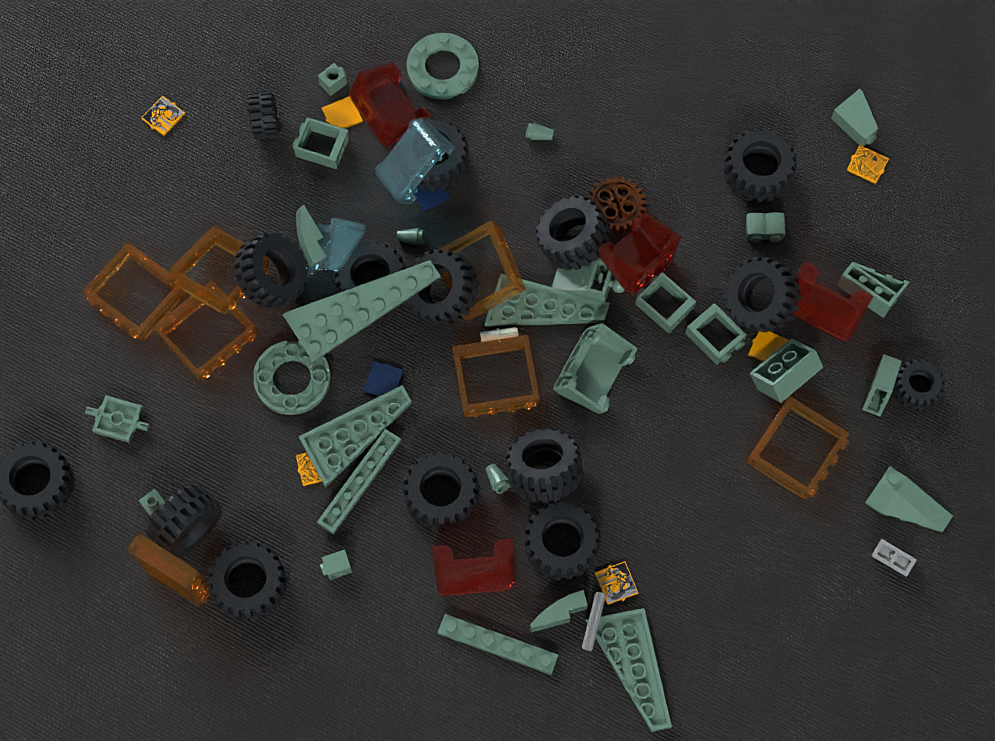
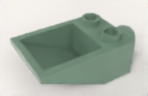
[552,258,627,302]

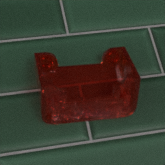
[350,62,433,147]
[598,213,681,296]
[793,260,873,341]
[432,538,515,596]

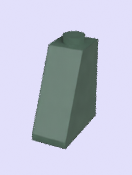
[831,89,878,147]
[862,354,902,416]

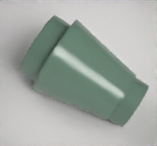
[526,122,553,140]
[397,228,425,246]
[485,464,510,494]

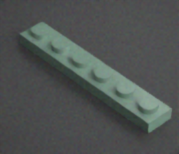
[317,429,401,535]
[438,614,558,675]

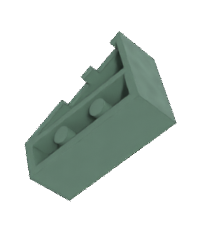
[837,262,909,318]

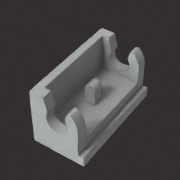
[872,539,917,577]

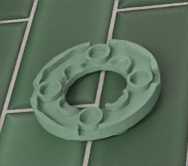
[407,33,479,100]
[253,341,331,415]

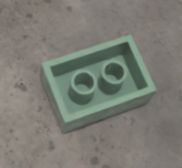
[750,339,823,403]

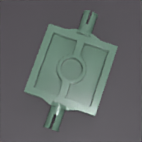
[85,395,150,443]

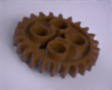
[587,175,647,234]

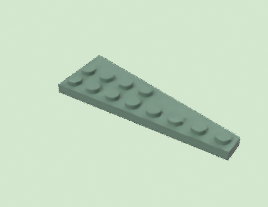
[282,260,441,362]

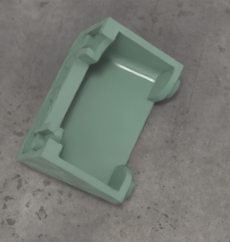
[553,323,638,414]

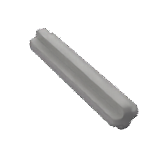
[582,592,606,651]

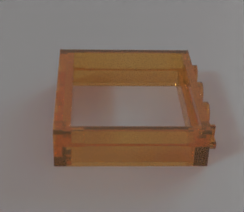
[441,220,526,321]
[168,225,270,315]
[82,242,188,341]
[153,280,258,381]
[452,335,540,418]
[746,396,850,500]
[127,533,210,607]

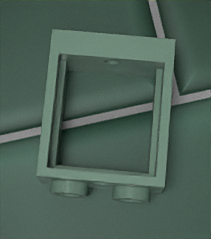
[293,117,350,169]
[635,272,696,334]
[685,303,746,365]

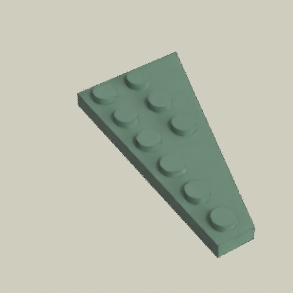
[485,274,610,327]
[299,385,412,488]
[585,608,672,732]

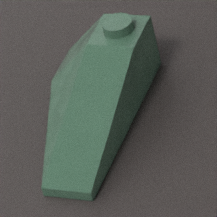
[865,466,953,532]

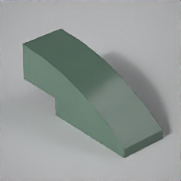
[296,205,326,268]
[530,590,588,632]

